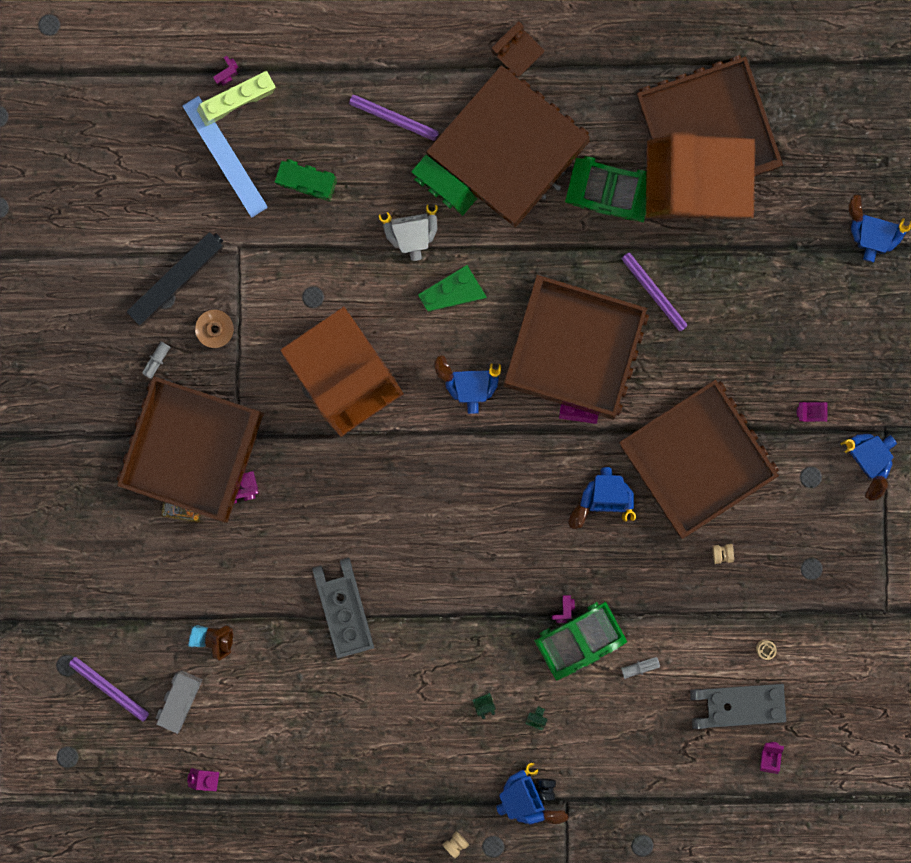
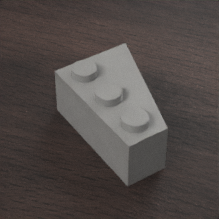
[156,671,203,734]

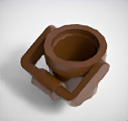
[205,625,233,661]

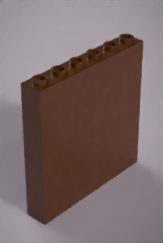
[636,55,783,176]
[427,65,590,228]
[503,275,649,420]
[117,376,264,523]
[618,379,779,539]

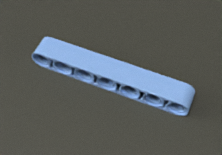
[183,96,268,218]

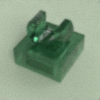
[472,693,496,719]
[525,707,548,730]

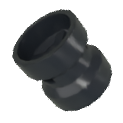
[537,778,556,800]

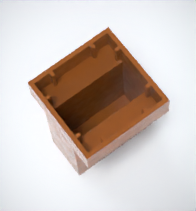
[646,134,755,220]
[280,307,404,437]

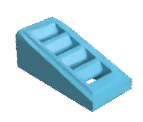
[188,625,208,647]

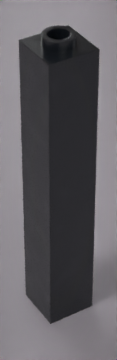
[127,232,224,326]

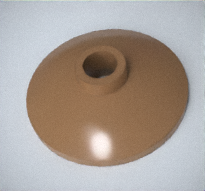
[195,310,234,348]

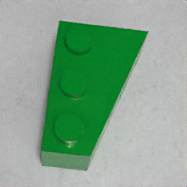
[412,155,477,216]
[275,159,337,202]
[418,265,487,313]

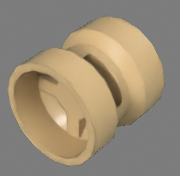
[712,544,734,564]
[756,640,777,660]
[442,831,469,858]

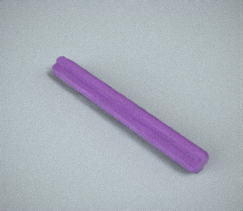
[349,95,439,141]
[622,253,687,331]
[69,657,149,721]

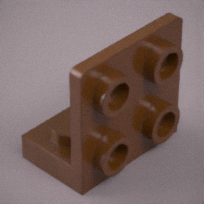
[491,21,544,78]

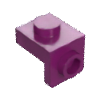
[213,55,239,86]
[797,402,827,422]
[552,595,575,623]
[760,742,784,774]
[187,768,219,791]

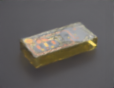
[161,502,201,522]

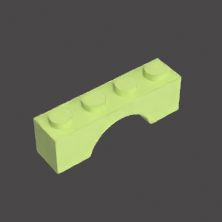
[197,71,276,126]

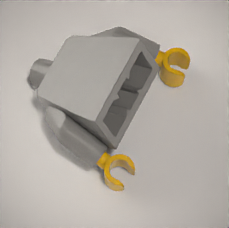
[379,204,438,261]

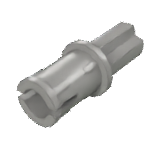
[142,341,171,379]
[621,657,660,679]

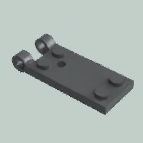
[312,557,375,659]
[690,683,786,729]

